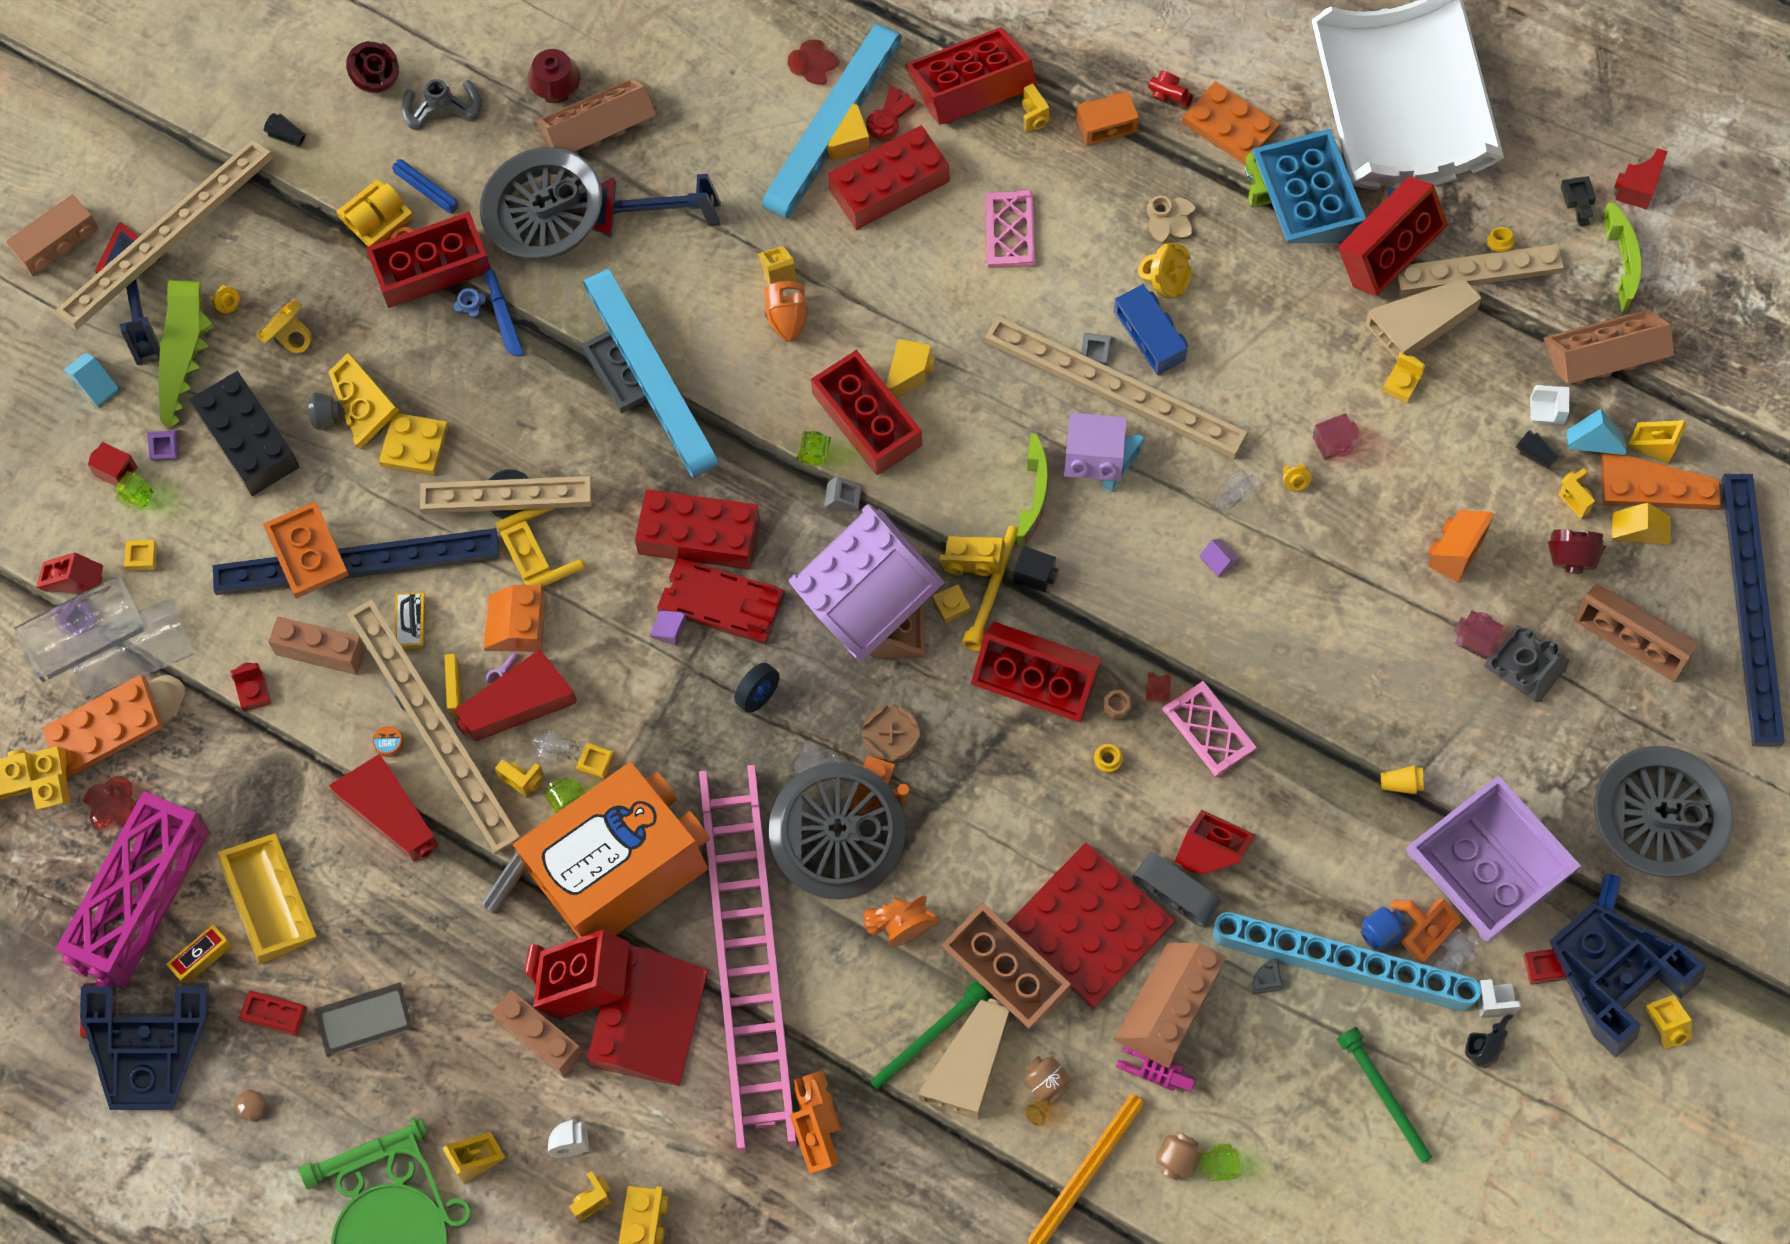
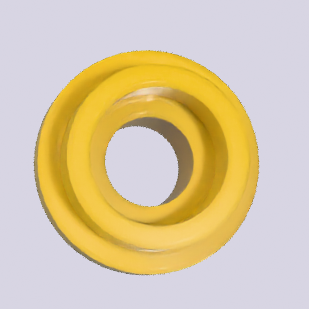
[1487,227,1515,252]
[1093,744,1123,773]

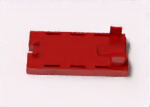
[657,557,785,645]

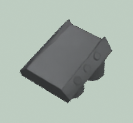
[1484,625,1569,702]

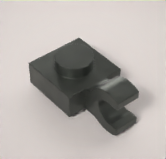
[1561,176,1596,227]

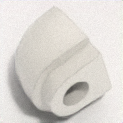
[548,1119,589,1158]

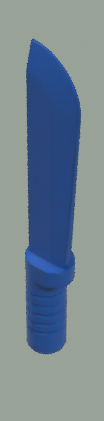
[484,269,524,356]

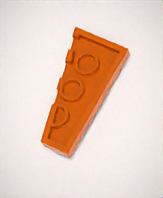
[1601,453,1720,510]

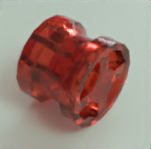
[1145,672,1172,703]

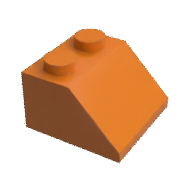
[1428,510,1494,583]
[484,585,546,652]

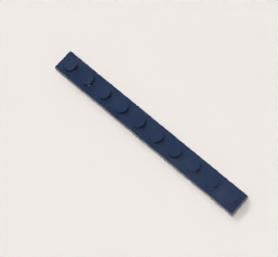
[1722,474,1785,746]
[212,528,500,595]

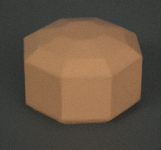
[1103,690,1132,720]
[234,1089,267,1122]

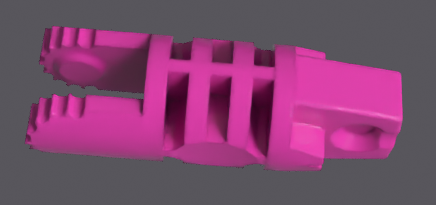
[1116,1046,1196,1091]

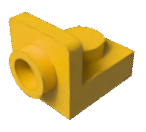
[1022,83,1050,133]
[1382,353,1425,403]
[1558,468,1595,519]
[495,760,544,797]
[1646,994,1692,1049]
[569,1171,611,1223]

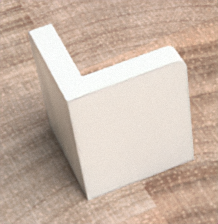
[1530,385,1569,425]
[1477,979,1521,1018]

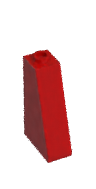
[454,649,577,742]
[329,754,439,861]

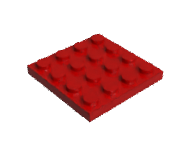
[1007,842,1175,1009]

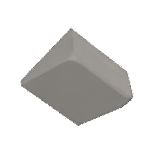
[1081,333,1112,365]
[824,476,862,511]

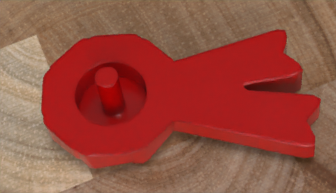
[866,86,915,139]

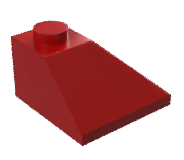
[1174,810,1255,874]

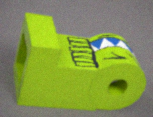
[1245,152,1272,207]

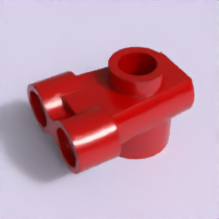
[1148,70,1193,108]

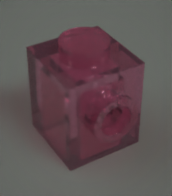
[1312,413,1359,461]
[1454,610,1504,660]

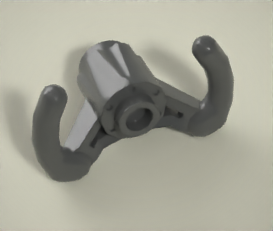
[401,79,481,129]

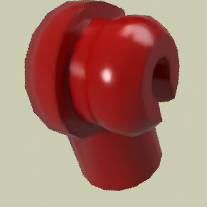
[525,944,544,985]

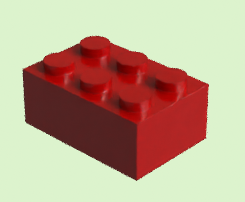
[533,929,629,1019]

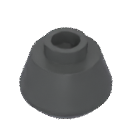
[308,392,341,430]

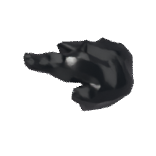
[1465,1014,1514,1069]

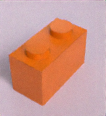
[1076,91,1139,146]

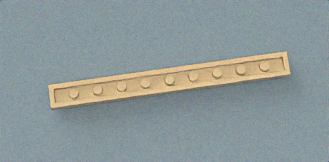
[55,140,273,330]
[984,315,1247,459]
[346,599,520,855]

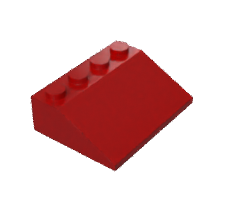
[905,27,1037,125]
[587,945,709,1086]

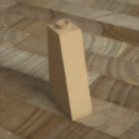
[1365,278,1482,360]
[919,999,1010,1119]

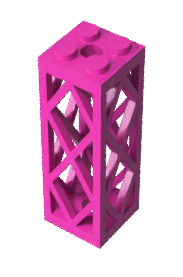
[55,791,210,989]

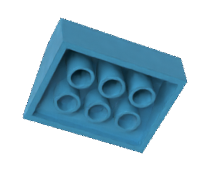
[1252,129,1366,243]

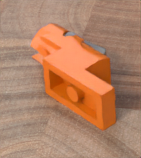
[789,1070,842,1174]

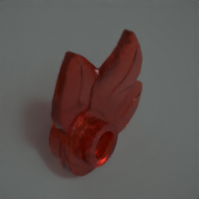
[787,39,840,85]
[83,776,136,830]

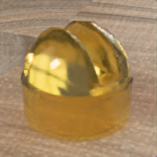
[1025,1099,1052,1126]

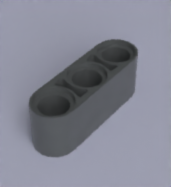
[1132,852,1221,927]

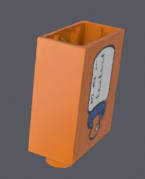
[512,761,710,938]

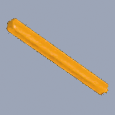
[1028,1094,1144,1244]

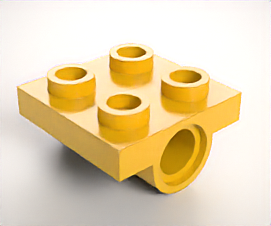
[336,179,414,247]

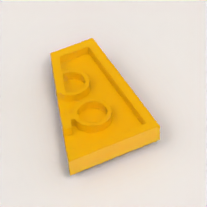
[328,353,400,449]

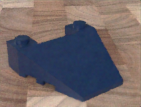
[1550,903,1706,1057]
[80,983,209,1110]

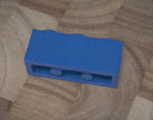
[1114,284,1188,375]

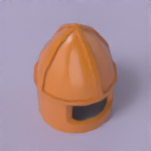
[764,281,808,342]

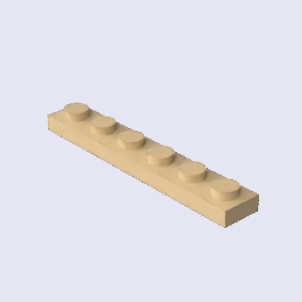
[1396,244,1564,296]
[420,476,592,514]

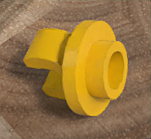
[209,285,240,314]
[1283,463,1312,492]

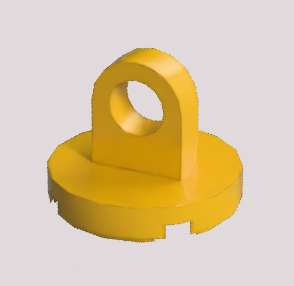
[1138,243,1192,299]
[257,298,312,353]

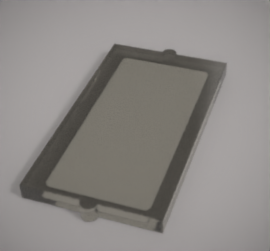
[314,982,414,1057]

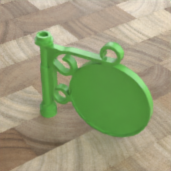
[298,1117,472,1244]

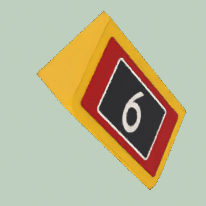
[166,925,232,983]

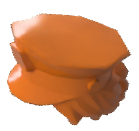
[863,895,940,948]

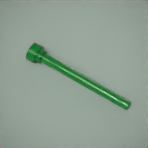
[870,980,991,1090]
[1336,1027,1432,1163]

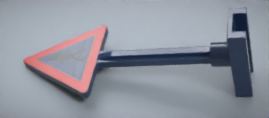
[574,174,721,237]
[95,222,161,365]

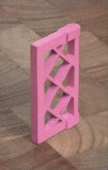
[986,190,1036,268]
[1162,681,1257,777]

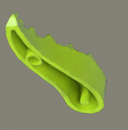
[159,280,214,429]

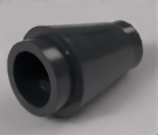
[263,113,306,147]
[1515,430,1559,470]

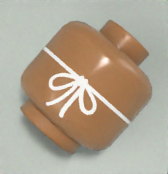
[1024,1056,1069,1102]

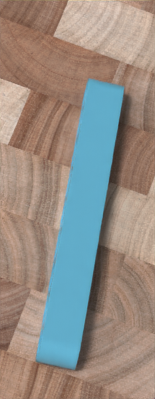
[762,23,902,219]
[583,269,719,478]
[1213,912,1481,1011]

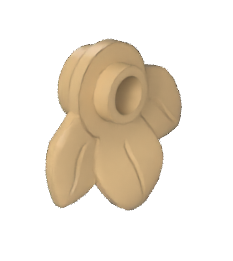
[1147,196,1196,243]

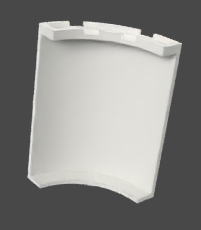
[1312,0,1504,190]

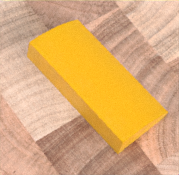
[218,833,316,965]

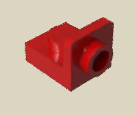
[230,663,272,712]

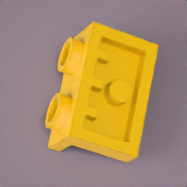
[939,536,1005,576]
[619,1186,670,1244]

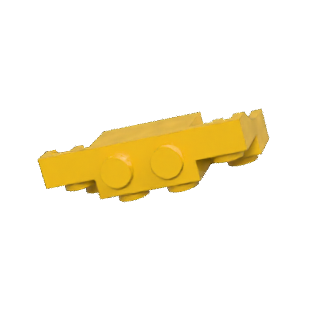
[0,746,71,811]

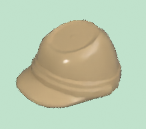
[148,675,185,725]

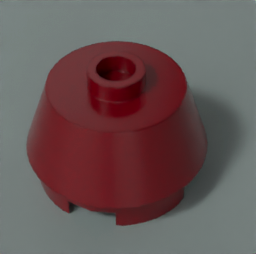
[346,41,399,93]
[527,49,580,103]
[1547,529,1606,574]

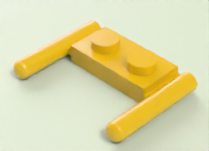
[495,508,585,587]

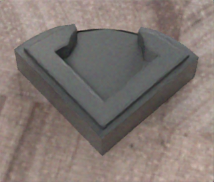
[1252,958,1283,994]

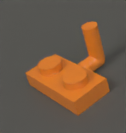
[848,755,909,818]
[1391,898,1463,963]

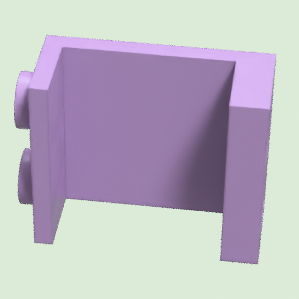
[1064,413,1126,481]

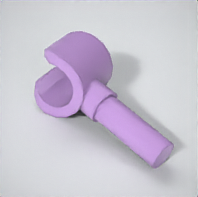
[486,653,518,683]

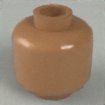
[1156,1132,1202,1181]

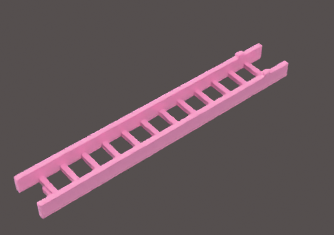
[699,765,797,1153]

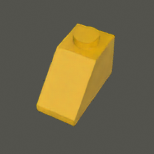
[886,339,935,398]

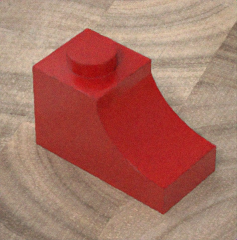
[1614,148,1668,210]
[36,552,104,596]

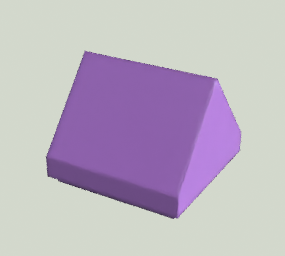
[1199,539,1240,577]

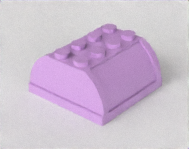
[789,503,945,663]
[1406,775,1581,943]

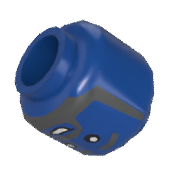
[1360,906,1407,952]

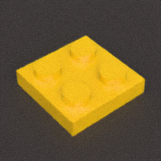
[379,413,449,476]

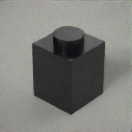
[1013,546,1059,593]

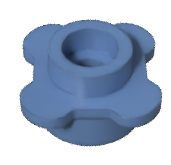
[454,288,486,317]

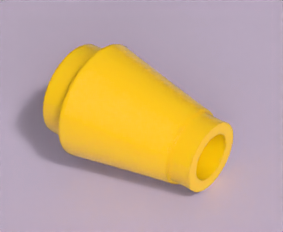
[1381,765,1424,795]

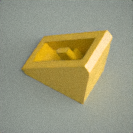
[828,103,870,161]
[757,246,797,285]
[1628,420,1687,464]
[1612,503,1671,545]
[443,1132,506,1184]

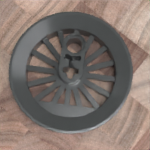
[480,147,603,259]
[1594,746,1734,878]
[769,762,906,899]

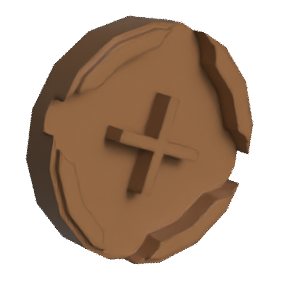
[862,706,920,763]

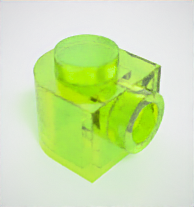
[797,431,831,466]
[113,471,154,509]
[545,776,584,813]
[1201,1144,1241,1182]

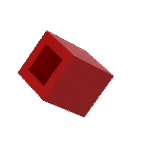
[87,442,138,490]

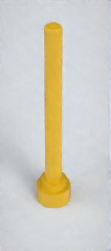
[961,525,1018,652]

